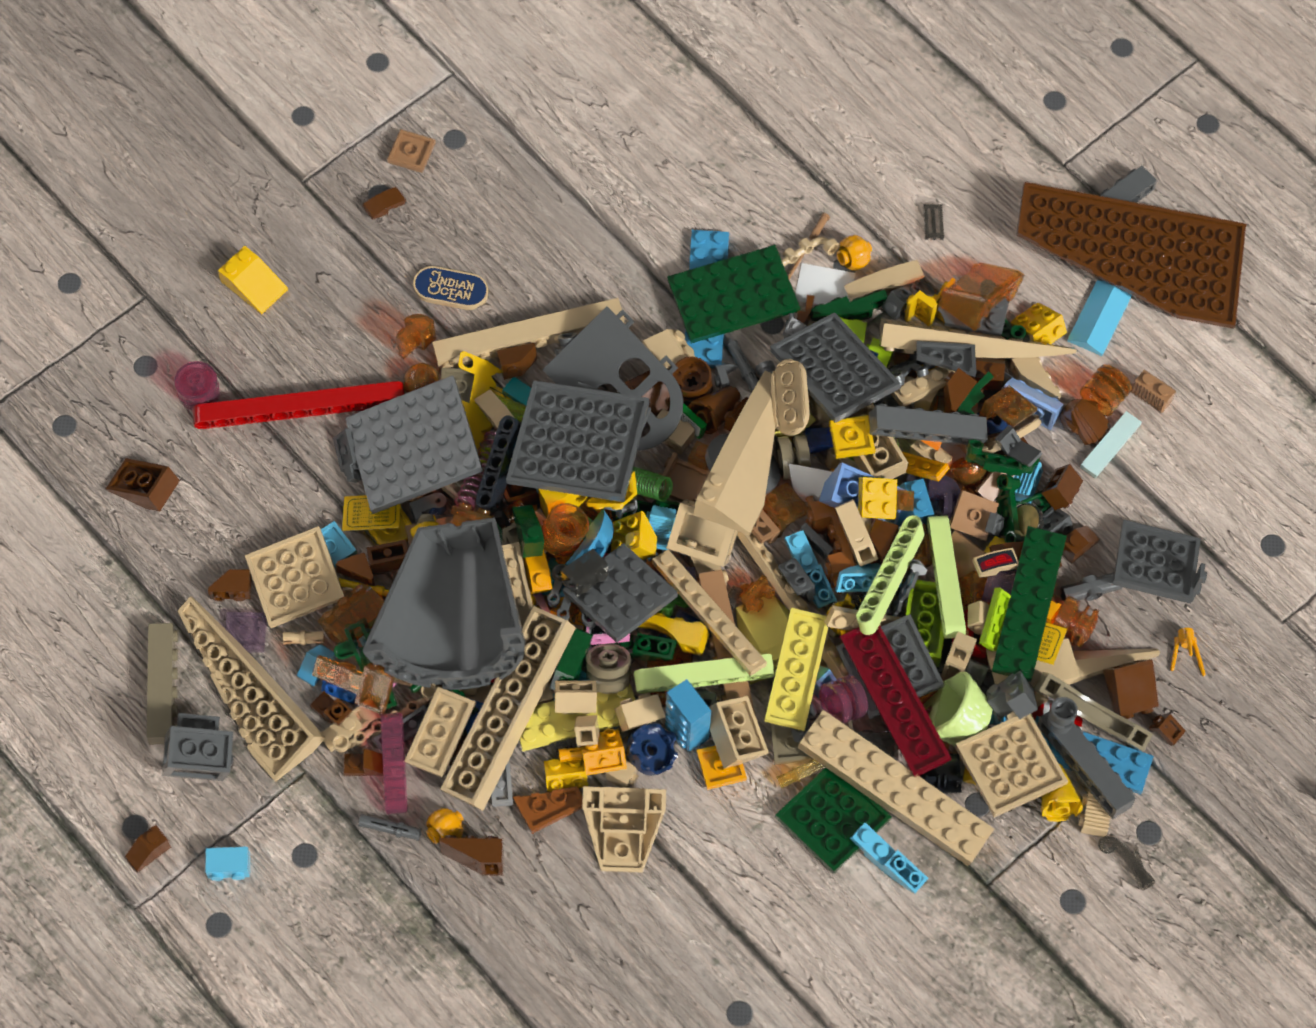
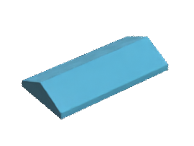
[1067,280,1132,356]

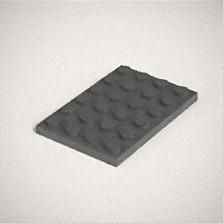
[770,312,901,423]

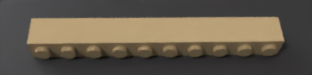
[432,298,624,371]

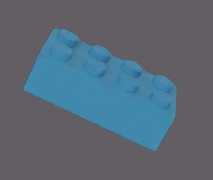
[664,679,711,753]

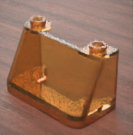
[938,262,1025,331]

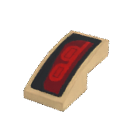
[972,548,1019,577]

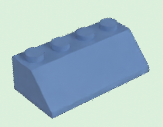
[819,463,907,525]

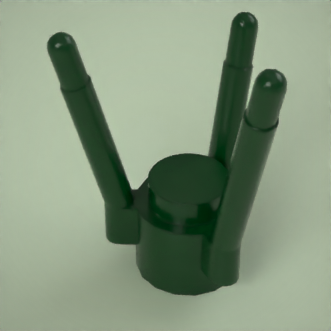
[1016,490,1052,517]

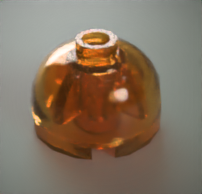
[403,363,441,394]
[950,457,989,487]

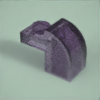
[928,476,960,520]

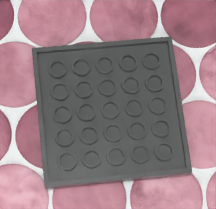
[345,375,483,514]
[506,380,649,502]

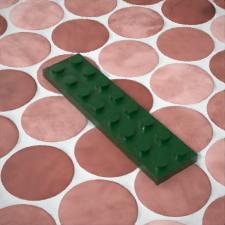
[991,526,1067,682]

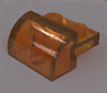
[396,314,436,359]

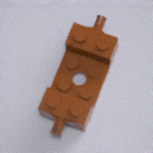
[805,496,856,594]

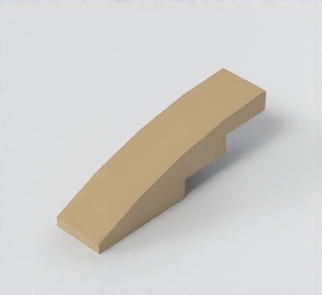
[844,260,925,301]

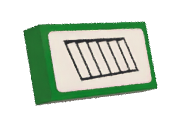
[680,403,707,439]

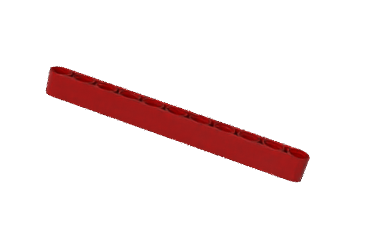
[193,381,405,429]

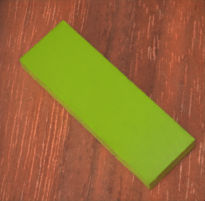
[979,588,1011,652]

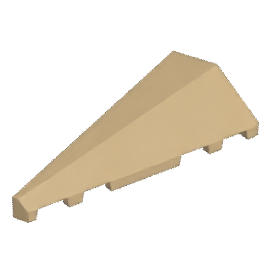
[1070,648,1160,685]

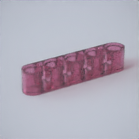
[381,712,408,814]

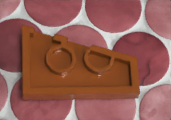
[513,787,583,834]

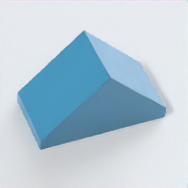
[297,644,336,687]

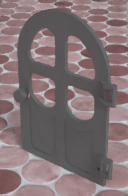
[543,306,683,451]

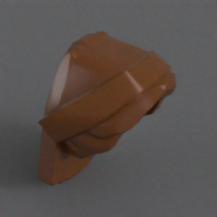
[1059,399,1109,445]

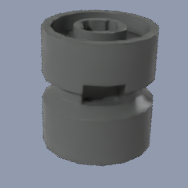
[1046,697,1078,734]

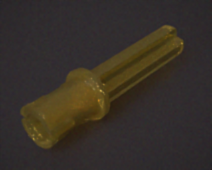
[776,759,825,789]

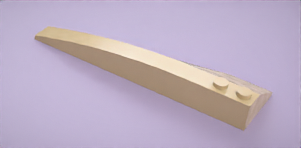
[880,318,1077,358]
[694,371,776,536]
[178,596,326,781]

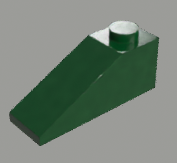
[512,505,544,558]
[550,628,593,690]

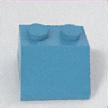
[897,479,934,530]

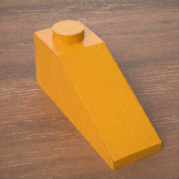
[522,549,552,594]

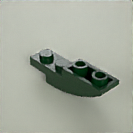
[811,290,888,322]
[596,633,677,661]

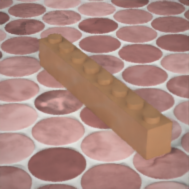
[697,569,757,719]

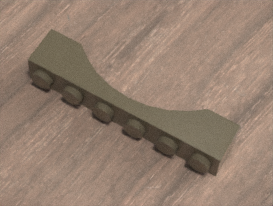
[1034,672,1153,752]

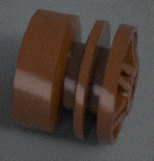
[672,356,713,406]

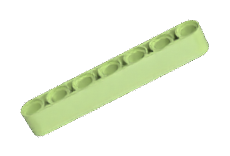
[856,515,924,635]
[927,515,966,639]
[634,654,775,694]

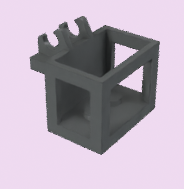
[162,713,233,781]

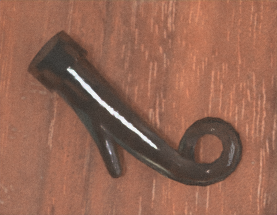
[1098,836,1155,891]

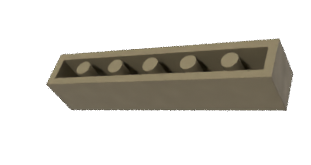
[147,623,179,745]

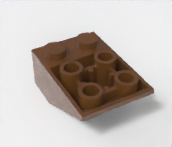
[439,835,504,876]

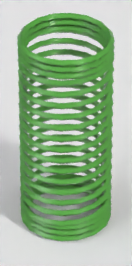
[632,466,673,502]

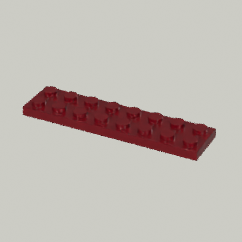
[840,624,951,777]

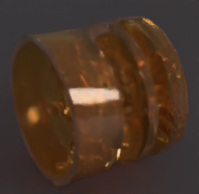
[1080,364,1132,416]
[541,503,590,556]
[1053,595,1100,648]

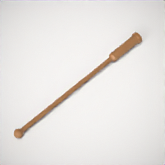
[788,213,830,280]

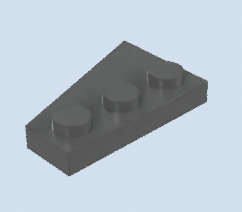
[916,341,976,377]

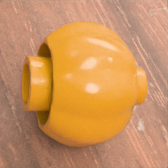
[837,235,872,270]
[426,808,464,844]

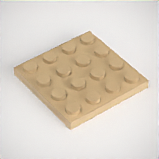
[245,526,346,628]
[955,714,1068,817]

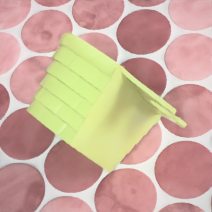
[923,671,993,746]

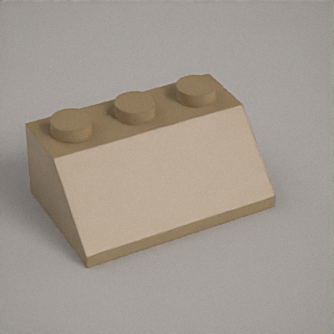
[709,696,769,768]

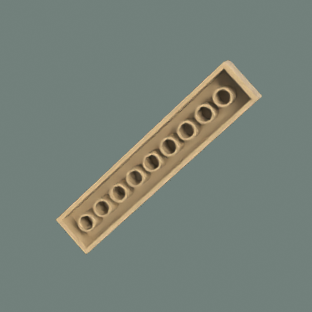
[440,606,575,811]
[798,710,994,866]

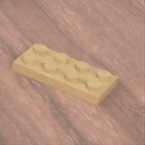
[404,687,476,778]

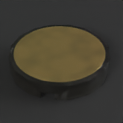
[1017,503,1044,535]

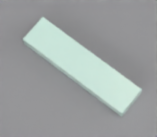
[1080,411,1142,479]

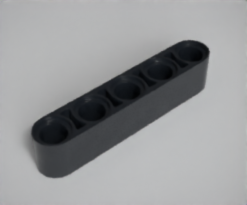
[476,415,522,513]

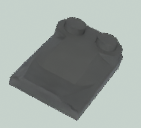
[938,290,1009,336]

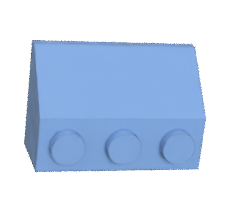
[999,378,1064,430]

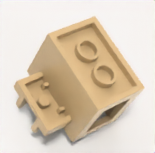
[666,499,738,567]

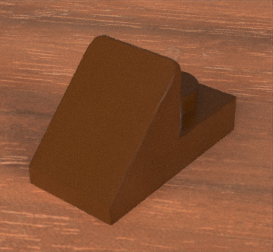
[344,749,386,776]

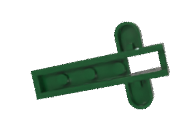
[334,617,397,712]

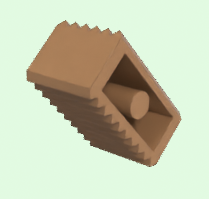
[1131,369,1176,413]

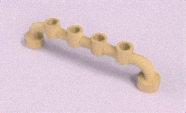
[781,237,840,266]
[333,684,437,752]

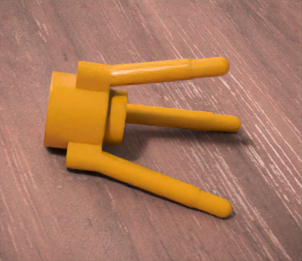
[1170,628,1206,676]

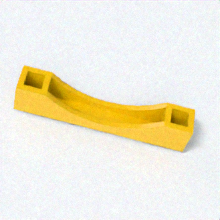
[637,613,709,656]

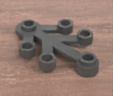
[888,351,935,386]
[547,564,597,628]

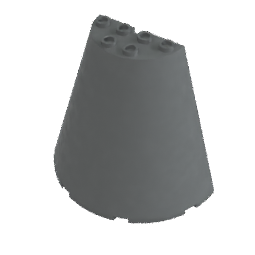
[363,518,525,690]

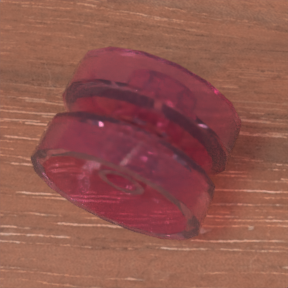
[174,361,220,410]
[819,675,868,724]

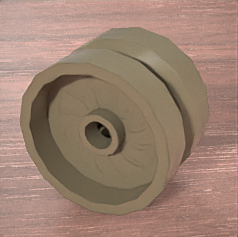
[776,434,811,480]
[586,644,631,694]

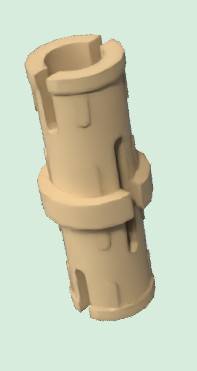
[283,630,324,646]

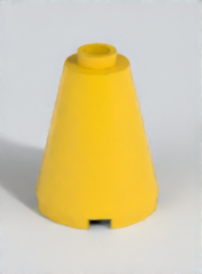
[1041,764,1083,822]

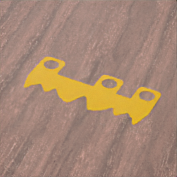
[458,351,501,456]

